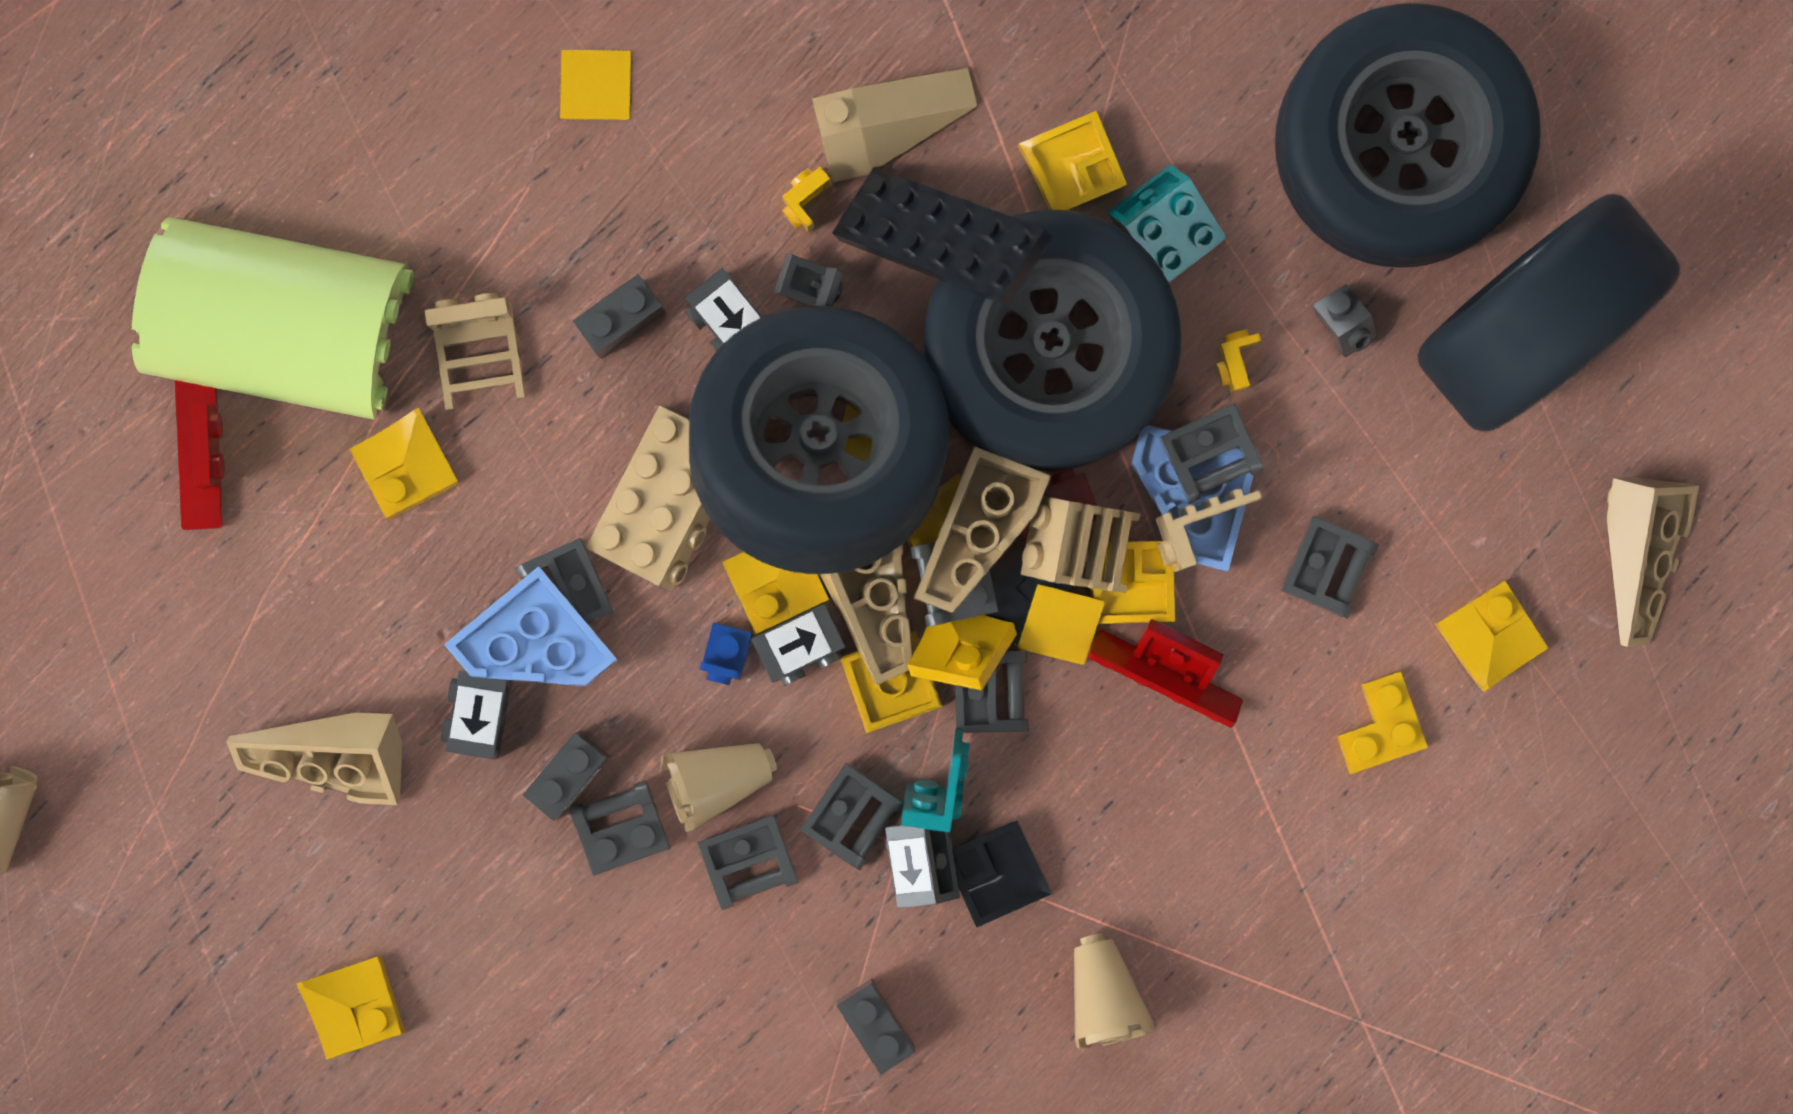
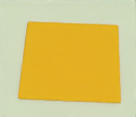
[560,50,631,120]
[1018,584,1105,665]

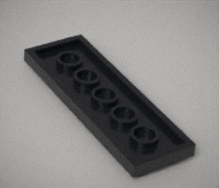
[832,167,1052,307]

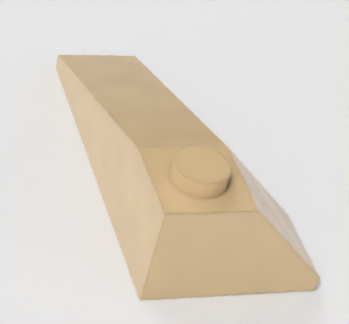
[812,68,978,184]
[914,446,1051,613]
[1607,477,1699,647]
[820,544,912,685]
[226,712,403,805]

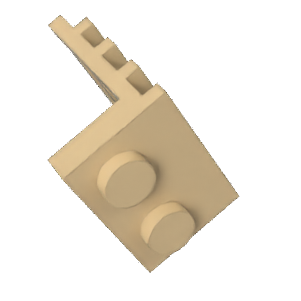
[425,293,526,410]
[1155,488,1262,572]
[1021,496,1140,593]

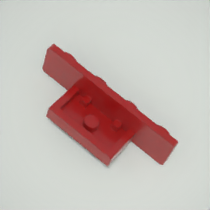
[175,380,225,530]
[1088,619,1243,728]

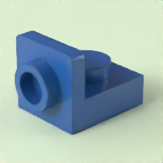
[700,623,753,685]

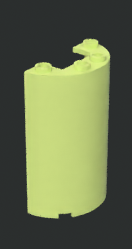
[132,217,414,420]

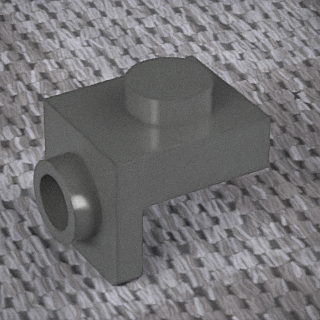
[774,254,843,307]
[1313,284,1377,357]

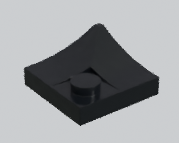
[985,534,1075,645]
[952,820,1053,928]

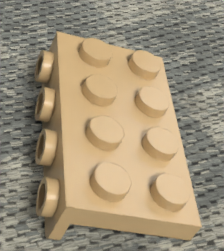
[586,405,710,591]

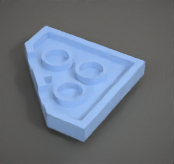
[1131,425,1259,572]
[444,566,618,687]

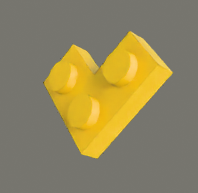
[1336,671,1428,774]

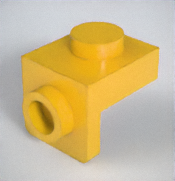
[782,167,831,233]
[1215,329,1262,394]

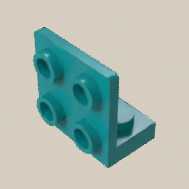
[1107,164,1226,282]
[901,728,970,832]

